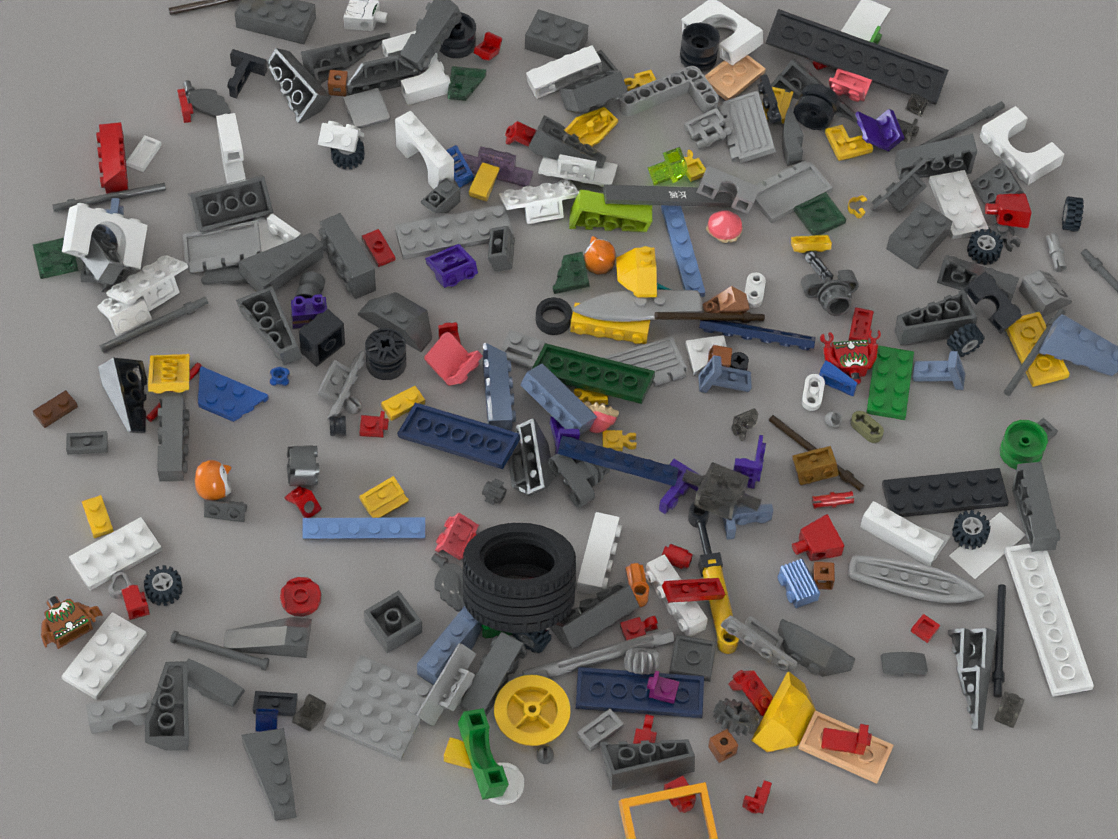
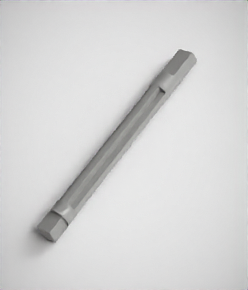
[522,628,674,678]

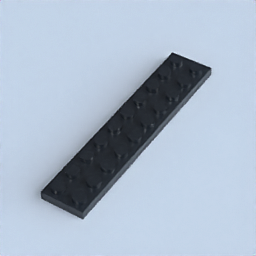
[765,9,949,105]

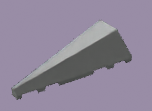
[301,33,391,85]
[771,59,857,123]
[948,628,996,730]

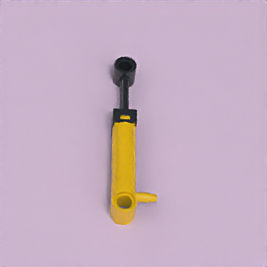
[688,501,739,654]

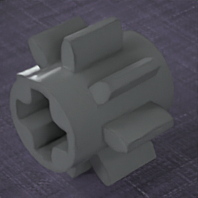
[482,478,507,505]

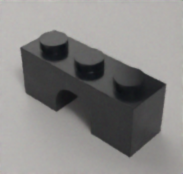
[964,272,1022,334]

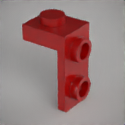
[728,670,773,716]
[821,724,872,755]

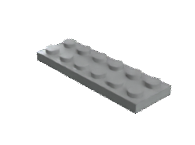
[395,204,514,259]

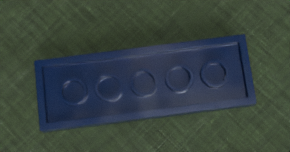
[397,403,521,469]
[575,667,704,718]

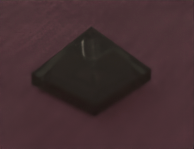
[905,92,929,117]

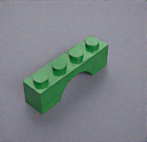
[458,708,509,800]

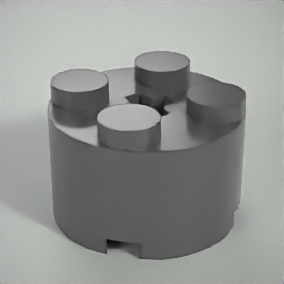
[287,445,320,486]

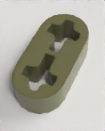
[850,411,884,443]

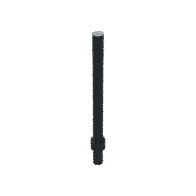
[992,584,1006,698]

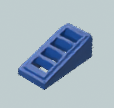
[446,145,475,188]
[819,360,857,396]

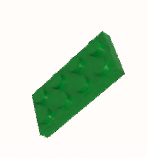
[866,345,914,420]

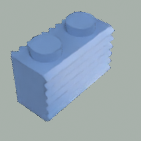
[778,559,820,608]

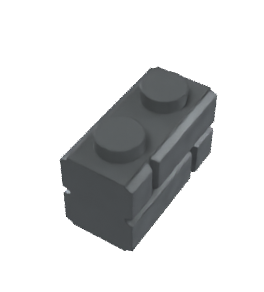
[488,226,515,272]

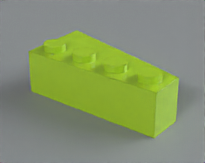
[569,189,652,232]

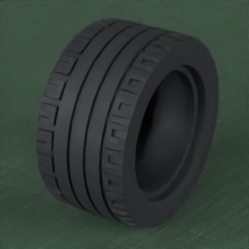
[463,523,576,633]

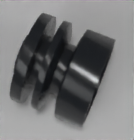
[679,22,720,71]
[365,328,407,380]

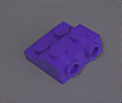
[425,244,478,288]

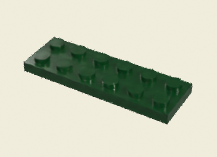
[532,343,655,404]

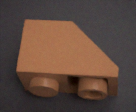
[703,286,750,313]

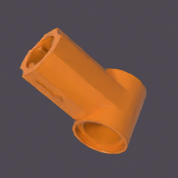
[625,563,649,607]

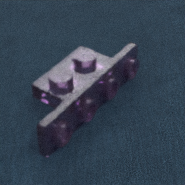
[459,146,533,187]

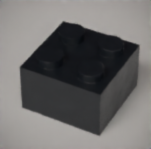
[299,309,345,367]

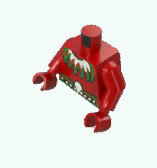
[820,329,881,385]

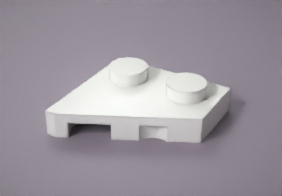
[686,335,727,376]

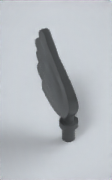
[183,80,231,118]
[201,262,247,285]
[431,553,465,612]

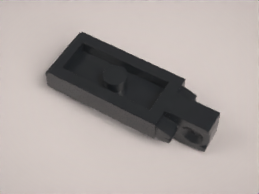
[757,74,781,124]

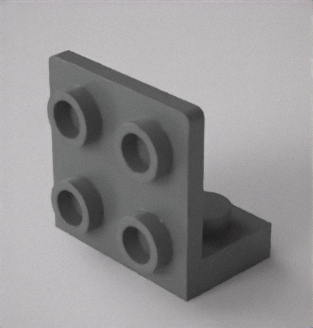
[972,161,1027,205]

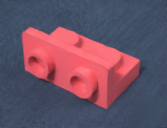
[435,513,479,560]

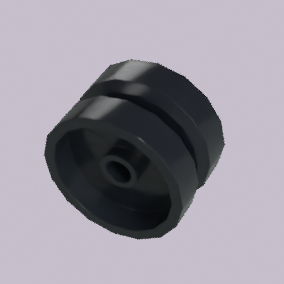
[439,12,476,59]
[793,84,840,131]

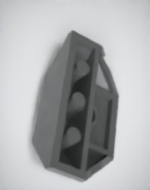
[347,55,419,96]
[358,292,432,352]
[508,418,554,496]
[778,619,855,677]

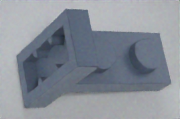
[913,351,966,390]
[698,355,752,393]
[720,494,773,540]

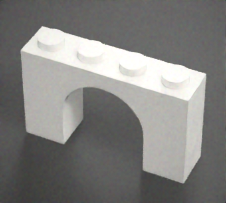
[681,0,763,66]
[382,31,451,105]
[980,106,1064,185]
[395,111,454,189]
[216,113,246,183]
[62,203,147,272]

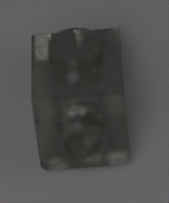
[994,691,1025,728]
[292,694,326,731]

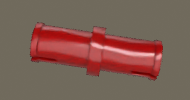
[812,491,854,509]

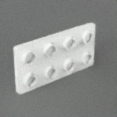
[538,154,618,187]
[499,180,579,224]
[253,214,301,252]
[106,255,188,312]

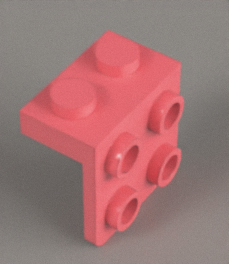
[829,69,872,102]
[424,332,483,386]

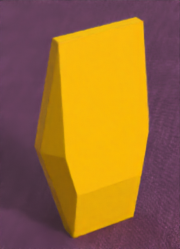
[564,107,618,147]

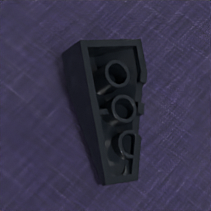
[98,357,147,433]

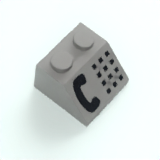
[1019,270,1072,317]

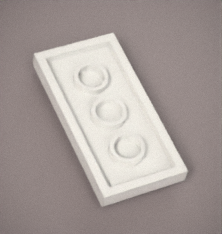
[929,170,989,240]
[69,517,162,591]
[62,612,147,700]

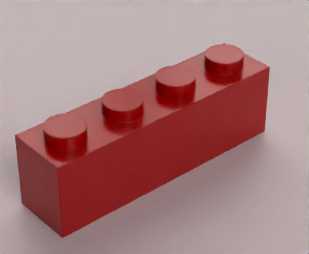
[96,122,129,194]

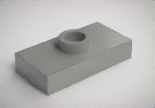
[577,709,624,751]

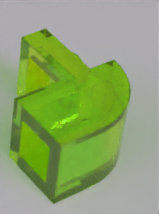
[647,147,687,186]

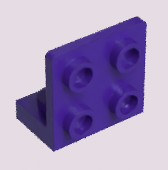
[855,109,905,152]
[731,435,766,489]

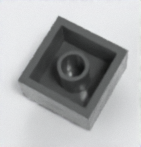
[364,590,422,653]

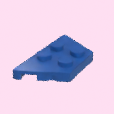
[198,366,269,422]

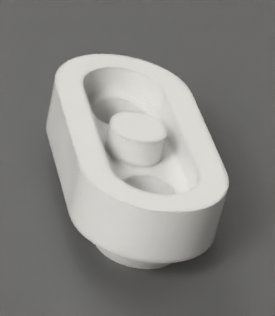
[745,272,766,308]
[802,374,825,411]

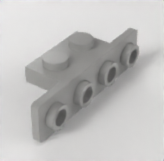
[317,350,365,420]
[721,616,798,672]
[417,643,476,726]

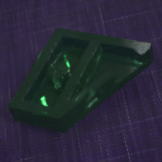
[448,66,487,101]
[553,252,590,294]

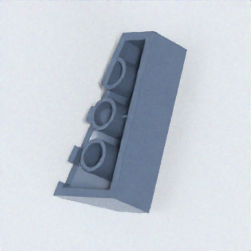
[1039,314,1118,376]
[483,343,516,430]
[520,364,597,435]
[417,606,482,685]

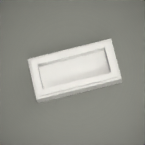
[126,135,162,172]

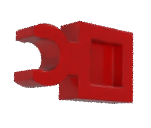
[177,88,194,123]

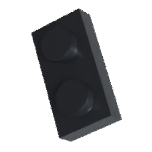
[253,691,298,716]

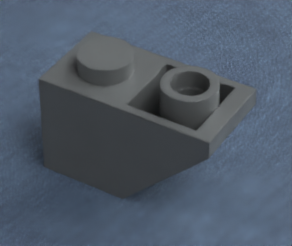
[421,178,460,213]

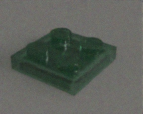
[794,192,846,236]
[32,238,79,279]

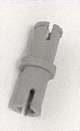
[1046,233,1067,272]

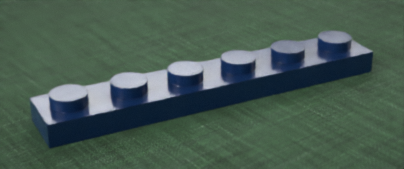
[699,320,816,350]
[558,436,678,486]

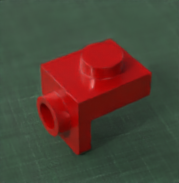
[473,31,503,60]
[505,121,536,147]

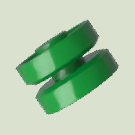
[999,420,1048,470]

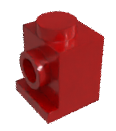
[121,585,150,620]
[664,776,696,813]

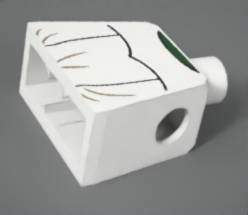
[344,0,388,31]

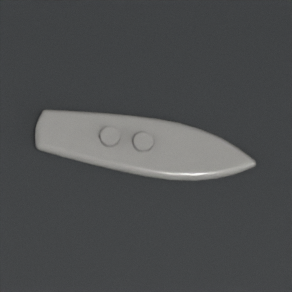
[573,290,702,322]
[848,554,985,603]

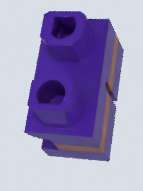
[291,294,328,329]

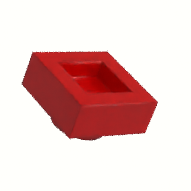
[911,613,940,643]

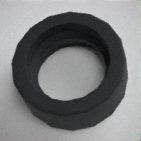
[535,297,572,335]

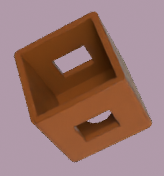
[328,70,348,97]
[708,345,732,367]
[812,562,835,590]
[708,729,738,763]

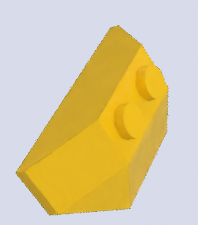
[616,246,657,298]
[751,672,816,752]

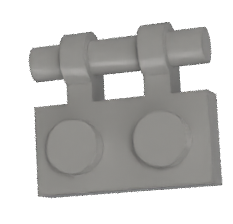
[684,108,732,149]

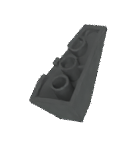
[528,115,606,168]
[223,617,312,658]
[145,661,189,751]

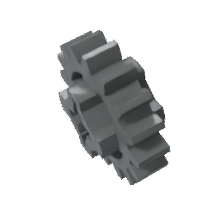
[713,698,759,736]

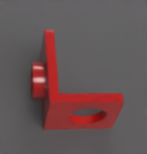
[284,486,322,518]

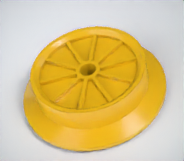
[494,675,570,746]

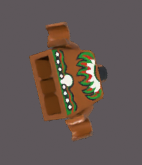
[41,596,103,649]

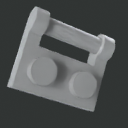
[500,330,546,370]

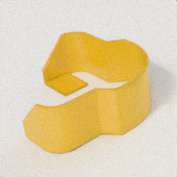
[847,195,867,218]

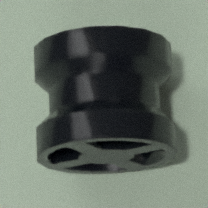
[730,352,749,371]
[330,416,346,436]

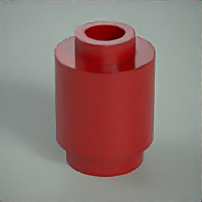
[662,544,693,569]

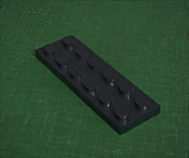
[882,468,1009,517]

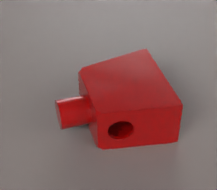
[985,193,1032,228]
[792,514,845,561]

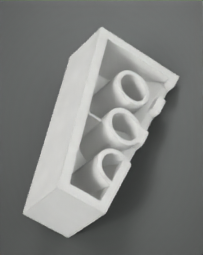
[860,501,950,566]

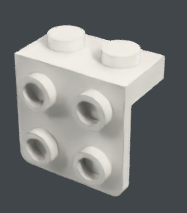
[318,121,364,153]
[97,297,152,337]

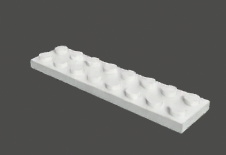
[1004,544,1094,697]

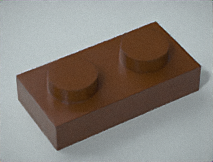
[33,390,78,428]

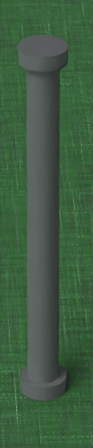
[170,630,269,671]

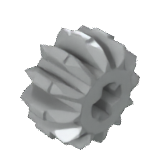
[624,647,660,674]

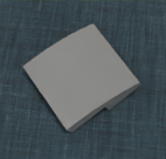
[343,88,390,128]

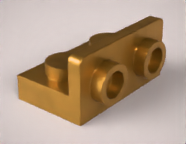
[792,446,838,485]

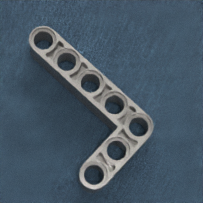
[620,66,719,116]

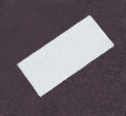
[841,0,891,41]
[949,512,1026,579]

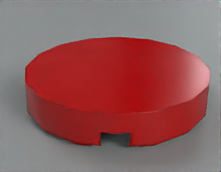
[280,577,322,617]

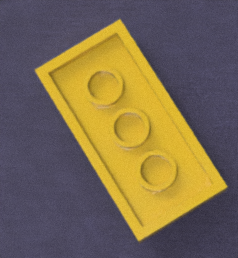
[1006,312,1070,387]
[148,354,190,393]

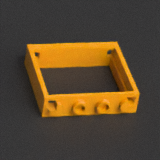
[618,782,718,839]

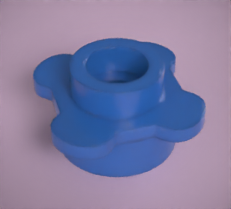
[270,367,290,386]

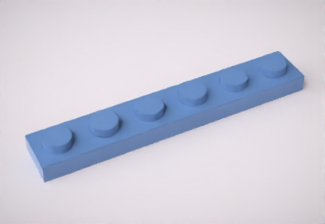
[661,205,706,297]
[303,517,426,539]

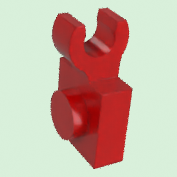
[620,616,658,641]
[633,714,657,744]

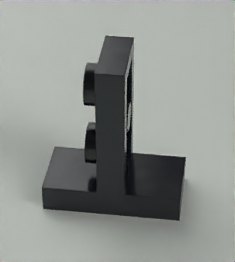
[227,49,268,99]

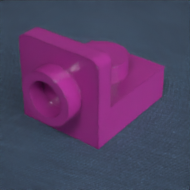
[647,671,679,704]

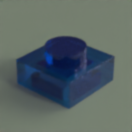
[255,708,278,732]

